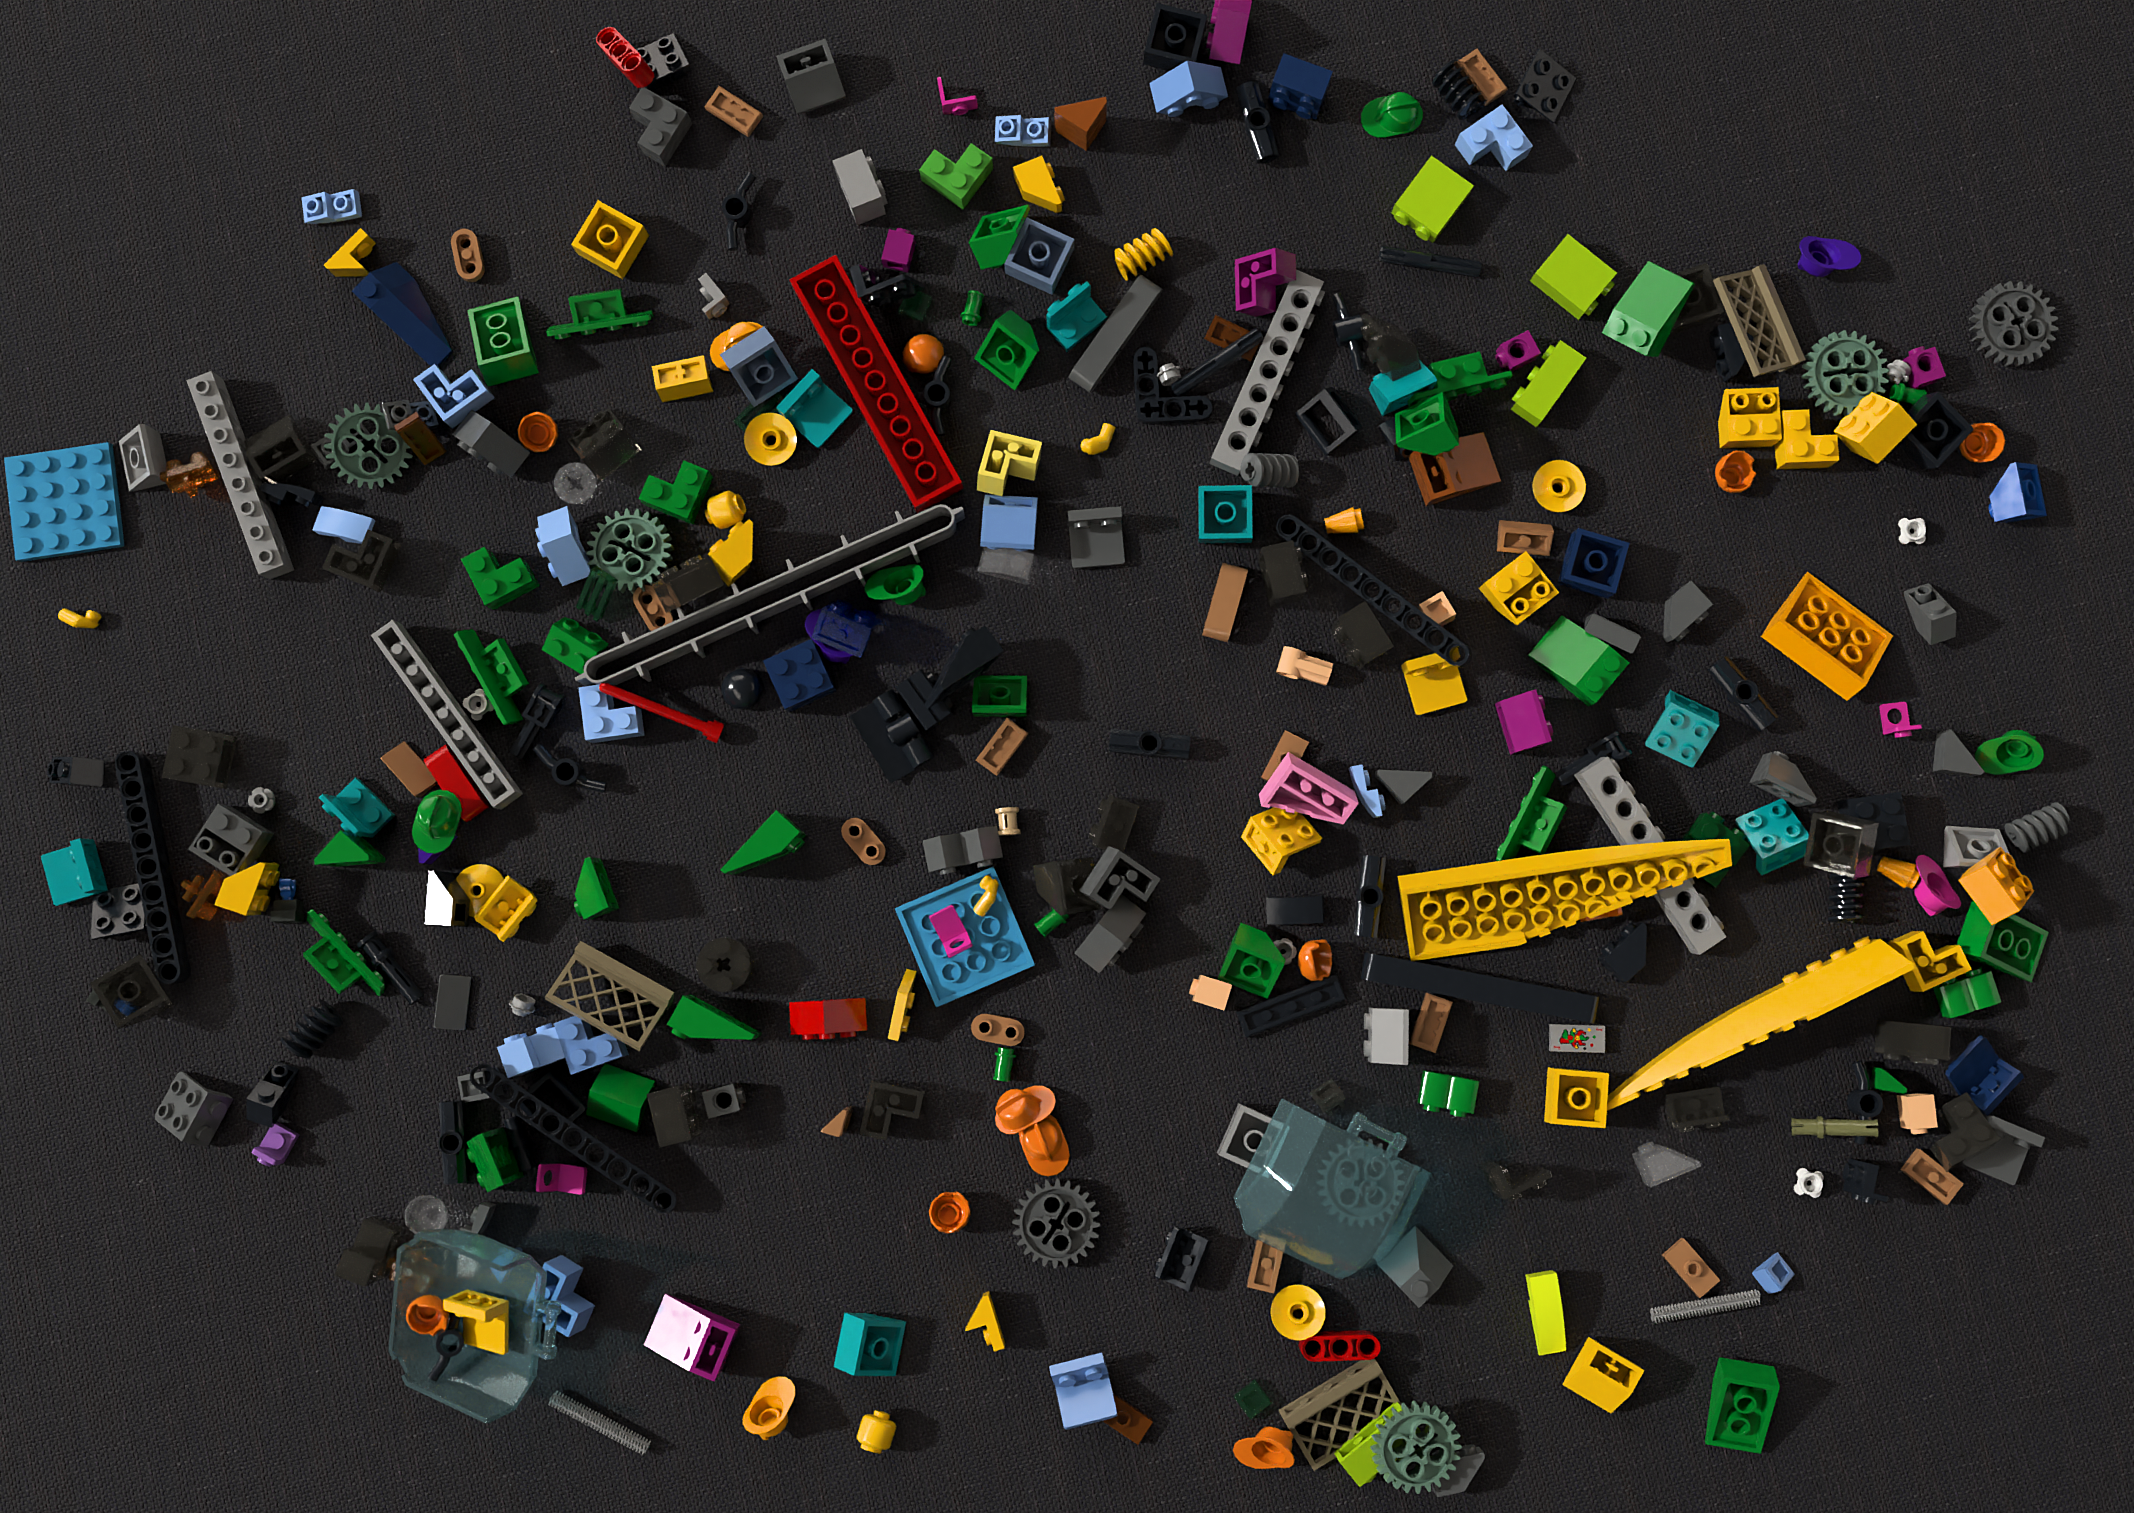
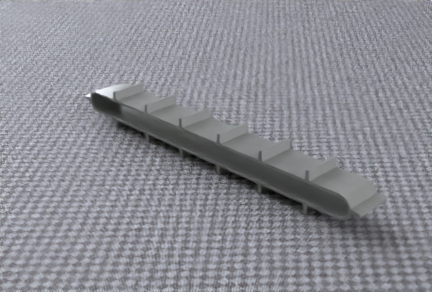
[575,504,965,686]

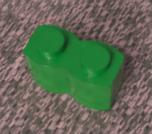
[1933,967,2001,1018]
[1418,1070,1479,1117]

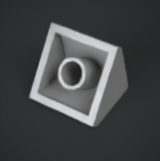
[119,424,170,491]
[1943,826,2009,869]

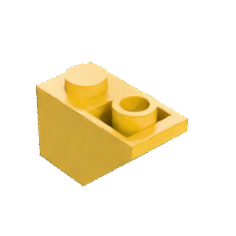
[1013,156,1065,213]

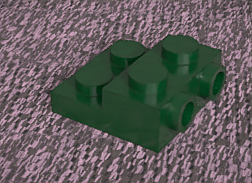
[1681,812,1750,888]

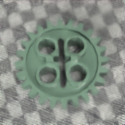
[1801,330,1889,417]
[324,403,413,489]
[586,508,674,594]
[1370,1401,1462,1494]

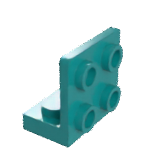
[1046,281,1107,352]
[776,369,853,448]
[1645,690,1719,767]
[319,778,395,838]
[1735,798,1811,876]
[41,838,108,906]

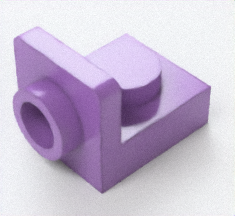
[251,1122,300,1167]

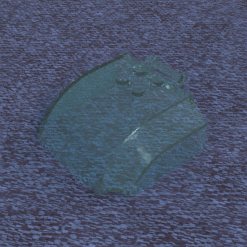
[1234,1098,1433,1279]
[388,1229,562,1424]

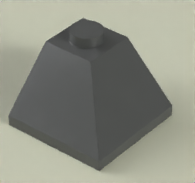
[1749,751,1817,807]
[1376,1226,1453,1308]

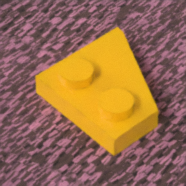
[888,969,917,1041]

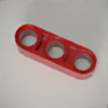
[596,27,654,88]
[424,744,489,822]
[1298,1330,1381,1362]

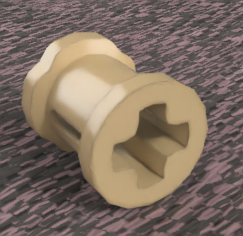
[995,807,1021,836]

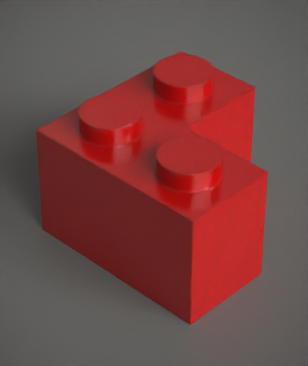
[789,998,867,1040]

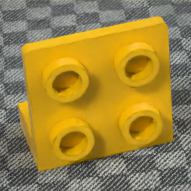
[1401,648,1467,715]
[1241,807,1322,875]
[443,1289,509,1355]

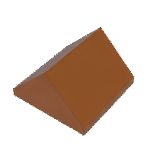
[1054,97,1107,151]

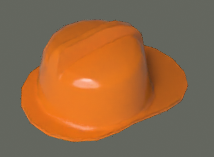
[995,1086,1056,1134]
[1019,1115,1070,1176]
[1233,1426,1295,1469]

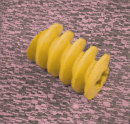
[1114,228,1173,281]

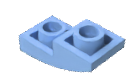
[995,115,1051,147]
[302,189,362,224]
[313,506,375,545]
[1349,765,1385,818]

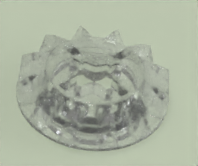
[554,462,597,505]

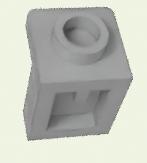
[698,273,730,319]

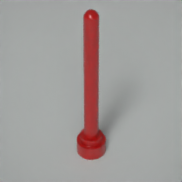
[599,682,724,743]

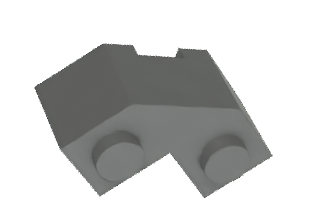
[923,826,1003,875]

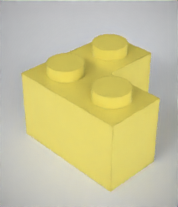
[977,430,1042,496]

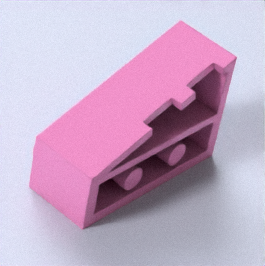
[1259,752,1358,824]

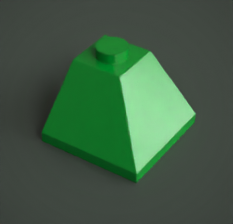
[969,204,1030,269]
[974,309,1039,390]
[1395,392,1459,456]
[574,857,620,920]
[1218,923,1286,999]

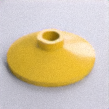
[744,413,797,466]
[1532,460,1586,513]
[456,864,504,917]
[1271,1285,1325,1341]

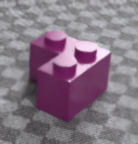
[1206,0,1252,64]
[1235,248,1296,317]

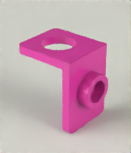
[937,77,978,115]
[1879,702,1922,738]
[929,905,973,958]
[536,1163,587,1195]

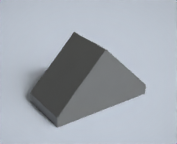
[1932,729,1984,777]
[1375,770,1432,805]
[457,1068,504,1102]

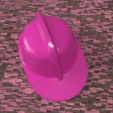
[1914,855,1961,916]

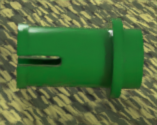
[961,290,984,326]
[1889,382,1927,405]
[1034,904,1069,937]
[993,1047,1016,1082]

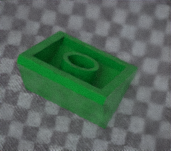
[972,675,1027,717]
[314,830,385,867]
[586,1063,656,1132]

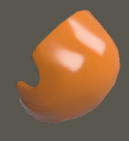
[902,334,944,375]
[518,412,559,452]
[1959,423,2006,463]
[1715,450,1756,493]
[1298,940,1332,981]
[929,1192,971,1233]
[406,1294,449,1336]

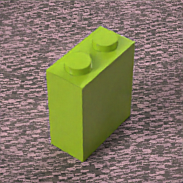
[1391,155,1474,243]
[1530,234,1617,320]

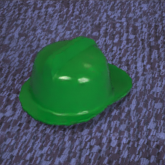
[1361,92,1423,138]
[865,564,926,606]
[1975,730,2044,775]
[412,790,462,853]

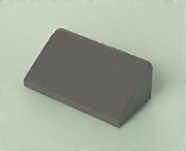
[1584,613,1641,653]
[434,974,472,1030]

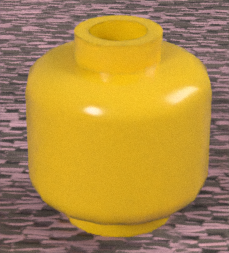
[705,491,746,529]
[857,1410,896,1454]

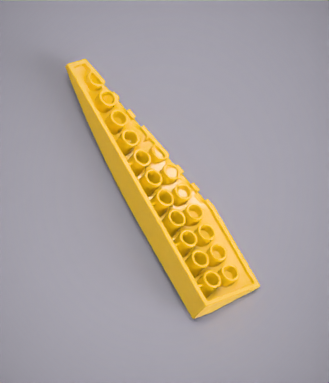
[1397,839,1732,961]
[1607,936,1915,1111]

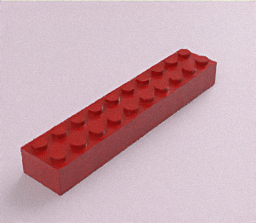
[789,255,963,513]

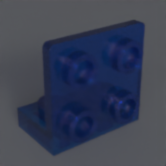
[811,600,881,658]

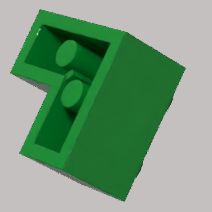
[639,461,713,525]
[461,547,540,610]

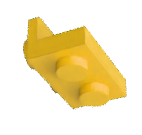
[474,876,537,942]

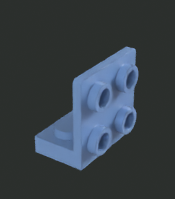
[1049,1353,1118,1430]

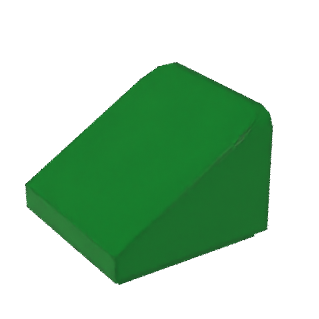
[1870,1067,1907,1094]

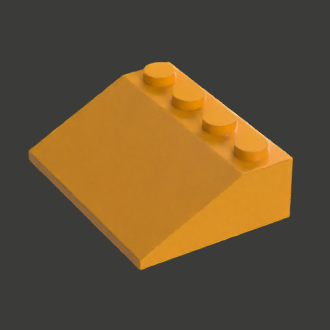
[1761,572,1893,701]

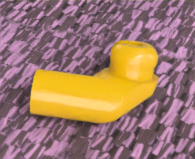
[1081,423,1115,455]
[58,608,101,629]
[973,875,999,917]

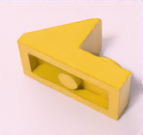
[324,228,376,277]
[965,1291,1005,1352]

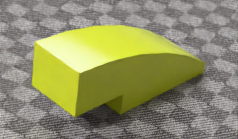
[1525,1270,1566,1356]

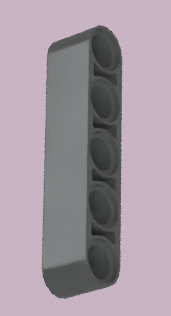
[1069,275,1163,393]

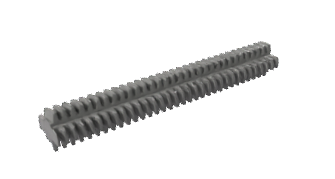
[1650,1289,1761,1324]
[548,1390,651,1456]

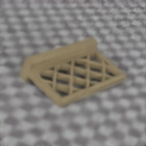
[1713,264,1806,377]
[545,941,674,1051]
[1279,1358,1401,1471]

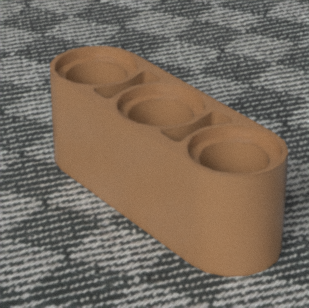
[1202,563,1248,643]

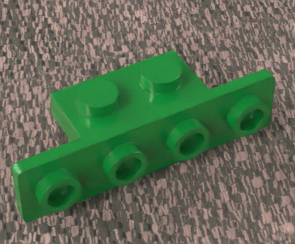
[546,288,653,339]
[1407,352,1513,407]
[454,629,529,725]
[1496,765,1567,861]
[303,909,385,996]

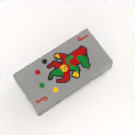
[1549,1024,1605,1053]

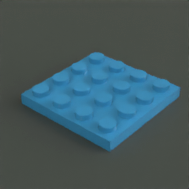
[4,442,124,562]
[895,866,1035,1007]

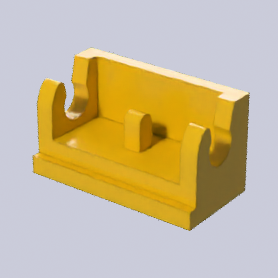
[652,355,713,402]

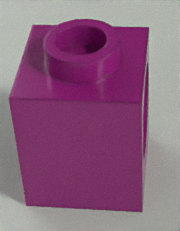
[881,228,916,273]
[1496,330,1541,372]
[1902,346,1946,389]

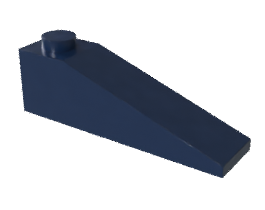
[352,262,453,367]

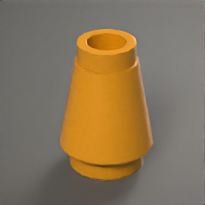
[1324,507,1364,534]
[1877,856,1920,889]

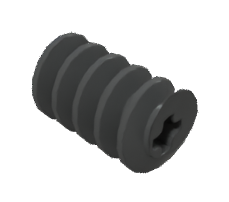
[1240,453,1299,488]
[2004,802,2069,853]

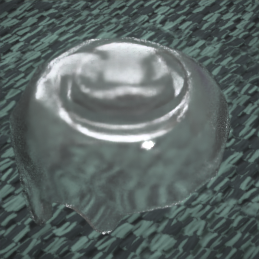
[405,1195,449,1238]

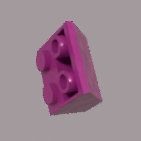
[1495,689,1553,755]

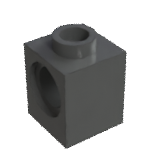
[702,1082,746,1119]

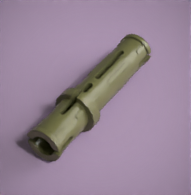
[1791,1116,1878,1138]

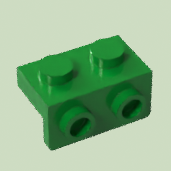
[542,617,608,674]

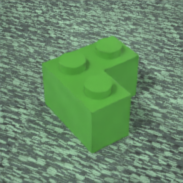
[919,143,993,209]

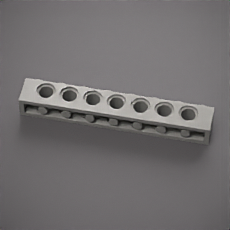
[1210,270,1325,476]
[186,371,294,580]
[371,620,523,810]
[1574,757,1726,955]

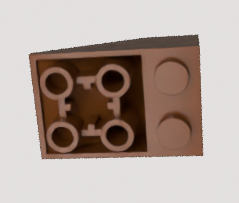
[1409,432,1501,506]

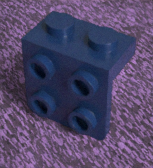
[1945,1035,2024,1116]

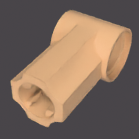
[1276,646,1333,686]

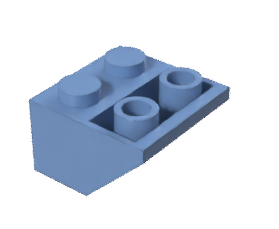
[980,495,1038,551]

